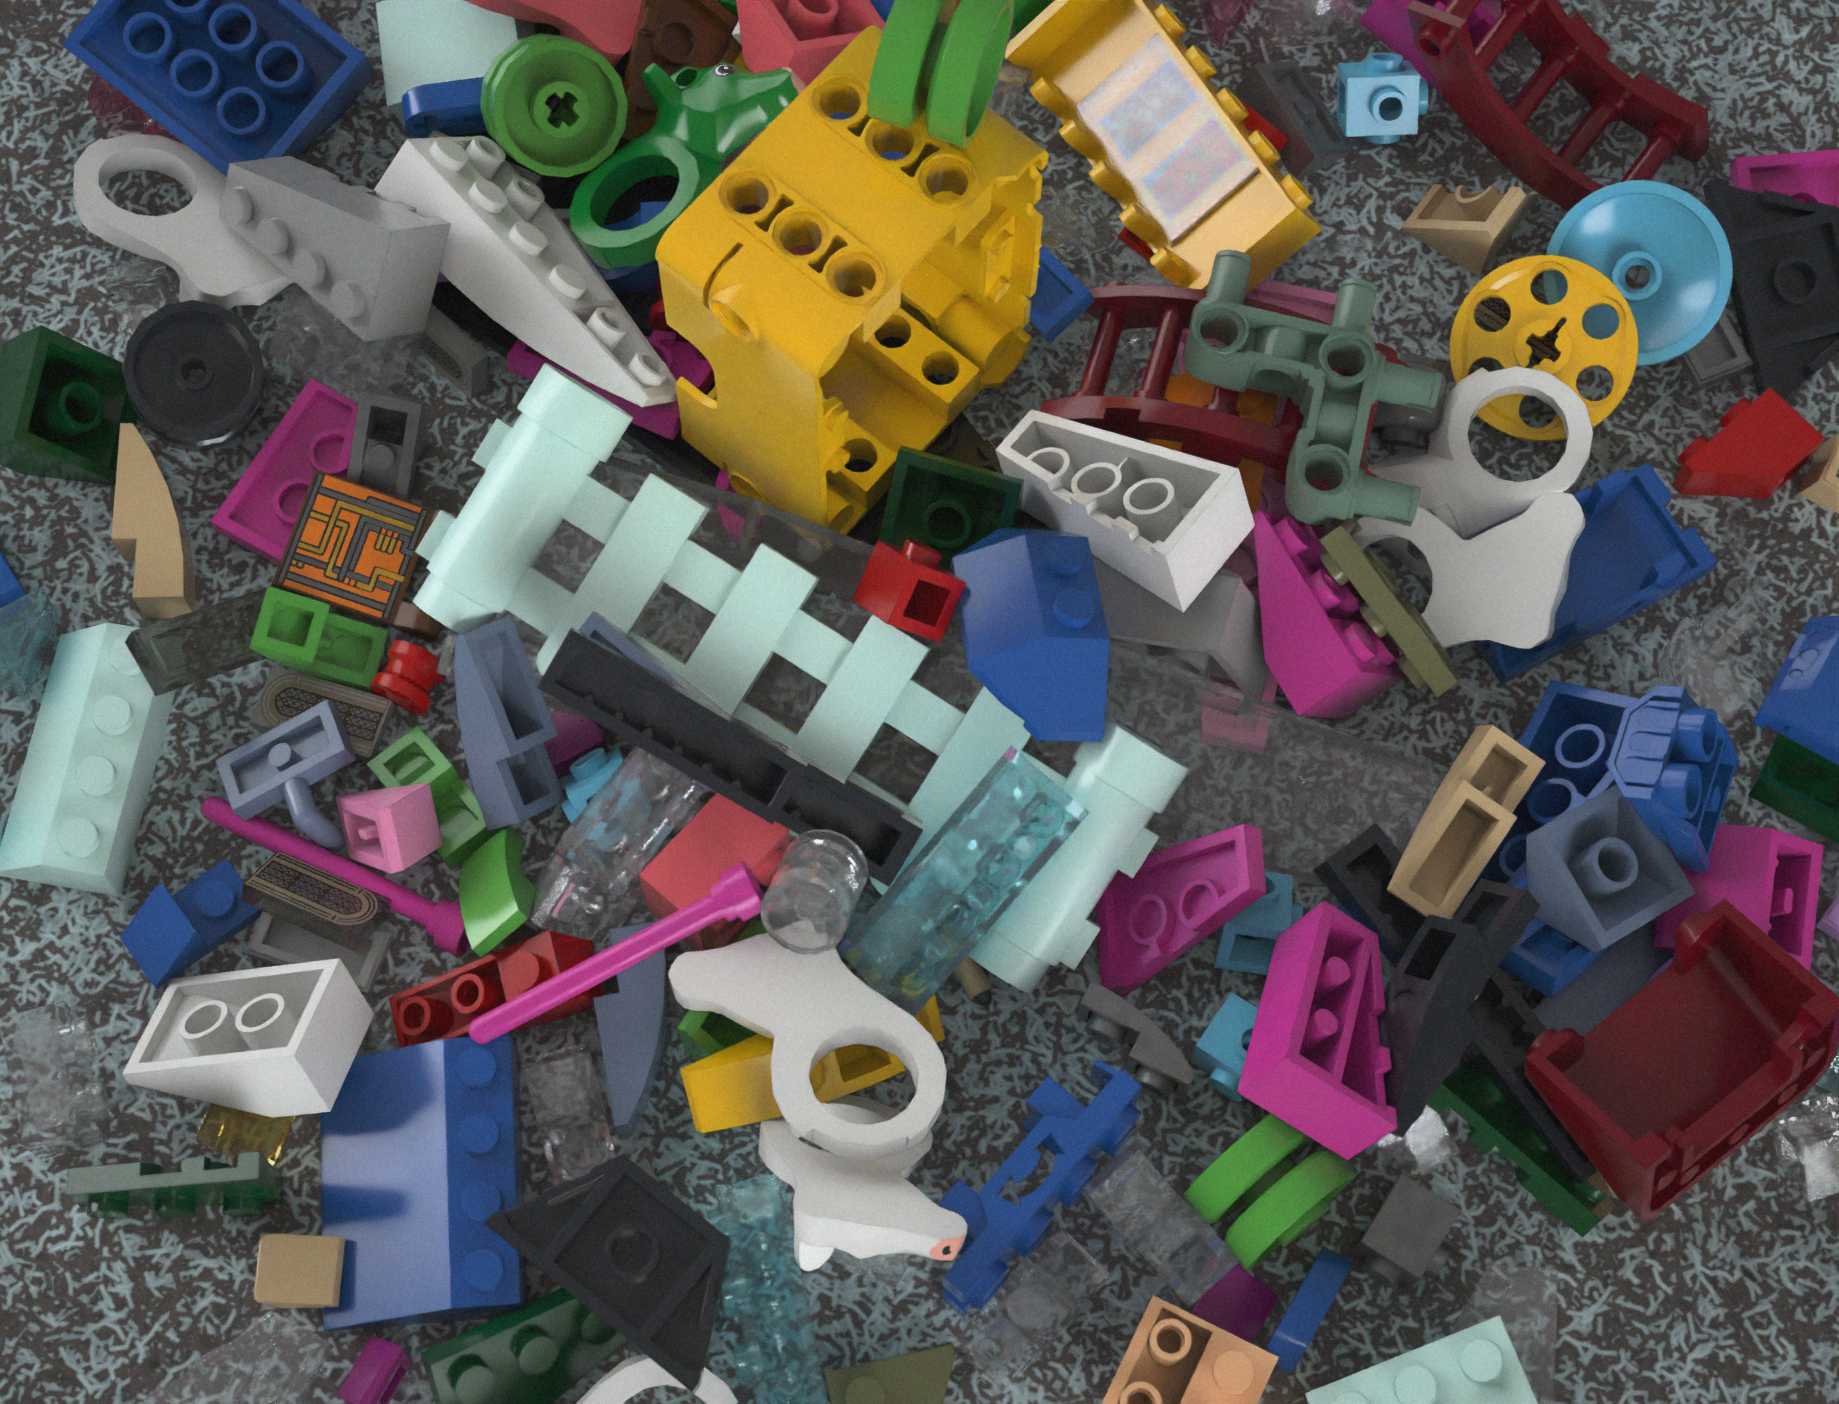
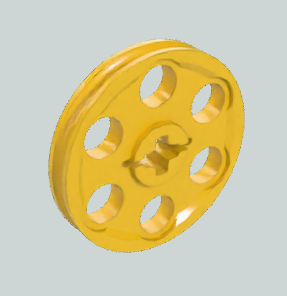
[1449,255,1638,442]

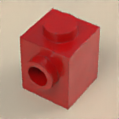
[852,539,967,642]

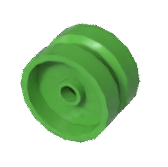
[867,0,1014,148]
[480,33,628,178]
[1183,1113,1358,1271]

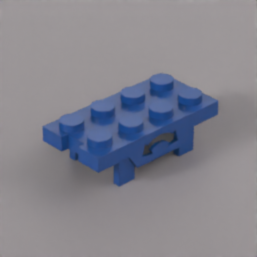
[1473,462,1718,685]
[937,1059,1142,1317]

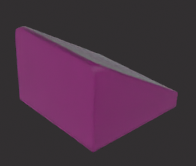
[543,706,609,780]
[1191,1257,1279,1344]
[337,1336,413,1404]

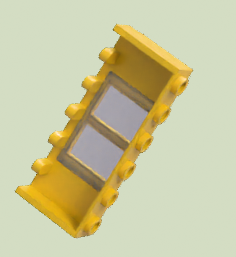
[1004,0,1323,295]

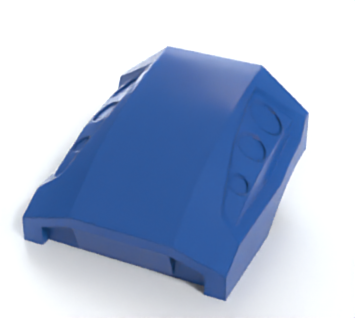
[1752,616,1839,765]
[1607,685,1740,873]

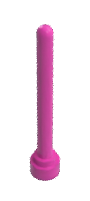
[201,796,470,957]
[469,861,769,1044]

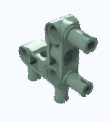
[1183,249,1442,527]

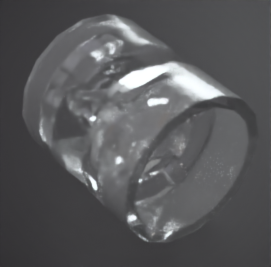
[760,829,869,954]

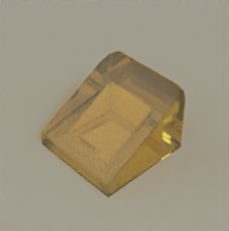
[196,1103,296,1166]

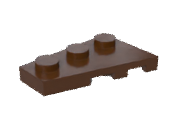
[617,0,742,148]

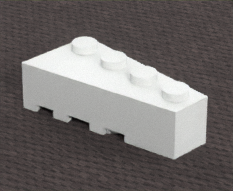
[995,409,1255,613]

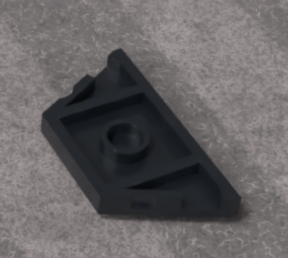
[1702,178,1839,400]
[484,1154,731,1394]

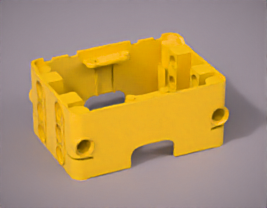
[655,24,1049,551]

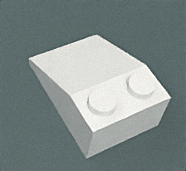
[122,958,374,1118]

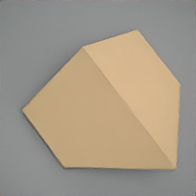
[1401,184,1541,277]

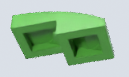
[249,586,389,693]
[366,725,501,870]
[459,825,536,958]

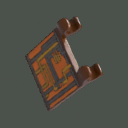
[272,469,459,642]

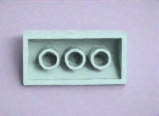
[0,622,184,897]

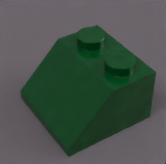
[0,325,138,486]

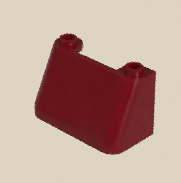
[1525,898,1839,1221]

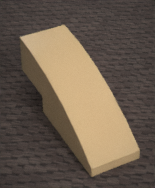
[111,423,195,618]
[1387,725,1546,919]

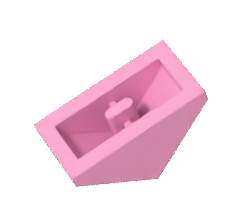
[335,783,443,874]

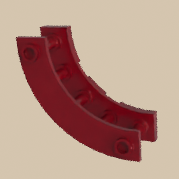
[1407,0,1709,212]
[1040,281,1411,491]

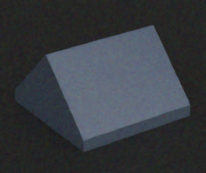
[1526,784,1696,953]

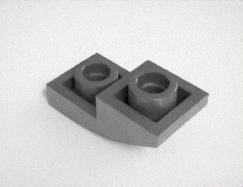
[1077,980,1195,1100]

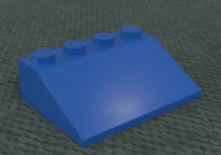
[62,0,376,177]
[320,1034,528,1331]

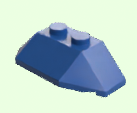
[950,528,1110,742]

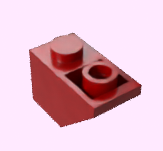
[1672,387,1825,499]

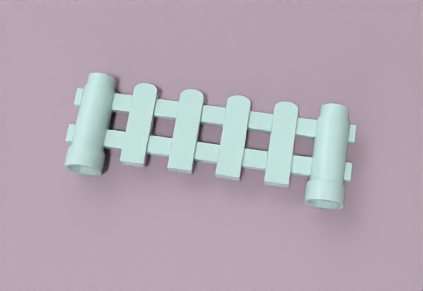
[413,363,1190,994]

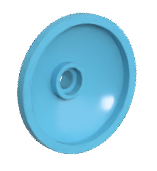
[1543,180,1733,366]

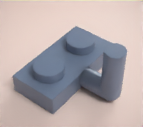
[215,699,356,853]

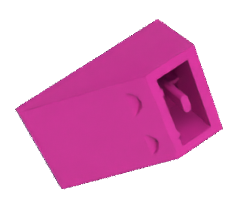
[1253,509,1405,719]

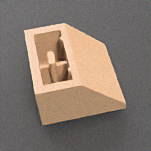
[1102,1295,1279,1404]

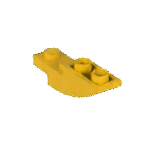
[680,974,945,1133]

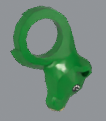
[569,62,807,270]

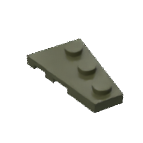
[1319,516,1461,697]

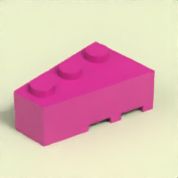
[1237,901,1398,1160]

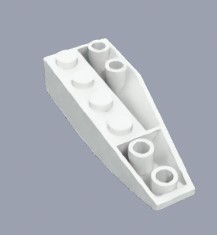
[374,136,678,407]

